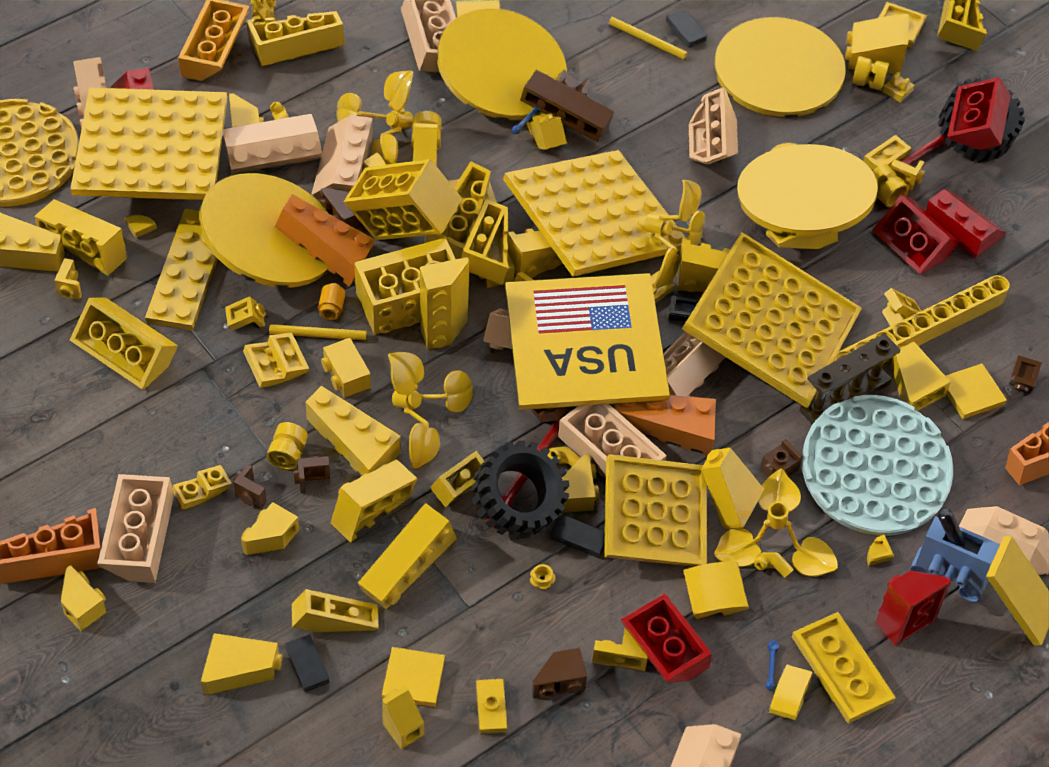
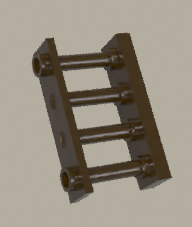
[799,333,901,424]

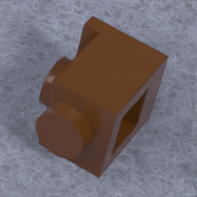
[760,439,803,477]

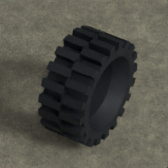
[938,78,1025,161]
[471,441,569,538]

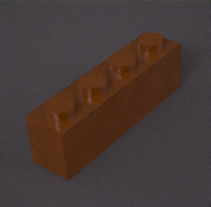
[520,69,615,142]

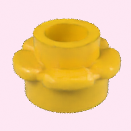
[530,564,555,590]

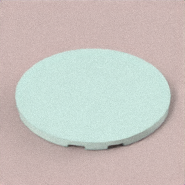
[802,395,953,536]

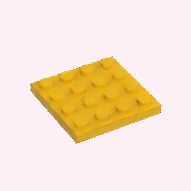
[605,454,707,567]

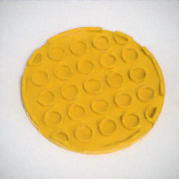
[437,8,567,120]
[714,17,845,117]
[0,99,79,207]
[737,144,877,237]
[199,173,329,288]

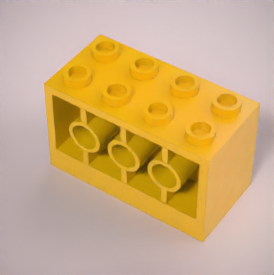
[344,159,463,240]
[354,237,456,335]

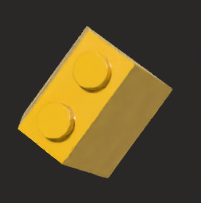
[845,13,909,75]

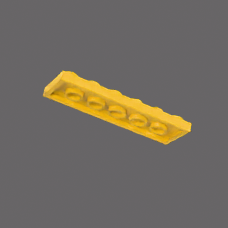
[145,209,218,331]

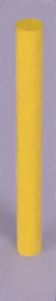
[609,17,687,60]
[269,324,367,340]

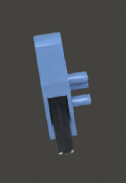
[910,508,1000,602]

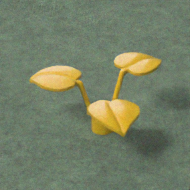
[337,71,413,165]
[644,180,705,288]
[388,352,474,469]
[714,469,838,577]

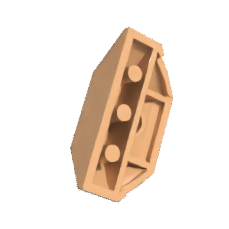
[689,87,738,164]
[959,506,1049,575]

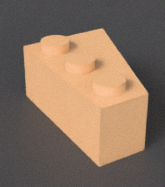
[73,57,106,129]

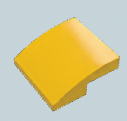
[243,332,309,388]
[684,561,749,620]

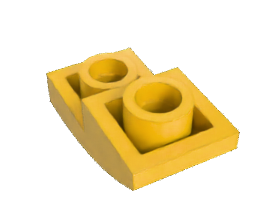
[173,465,232,510]
[769,665,813,720]

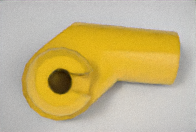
[270,102,289,120]
[547,447,580,466]
[754,552,794,578]

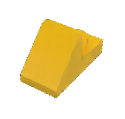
[882,288,921,326]
[592,628,647,671]

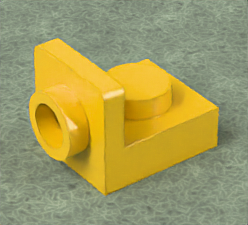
[890,159,925,191]
[54,258,82,299]
[225,296,266,331]

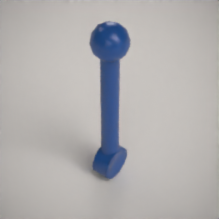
[512,107,540,134]
[766,641,779,691]

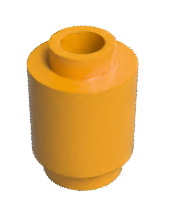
[318,283,346,320]

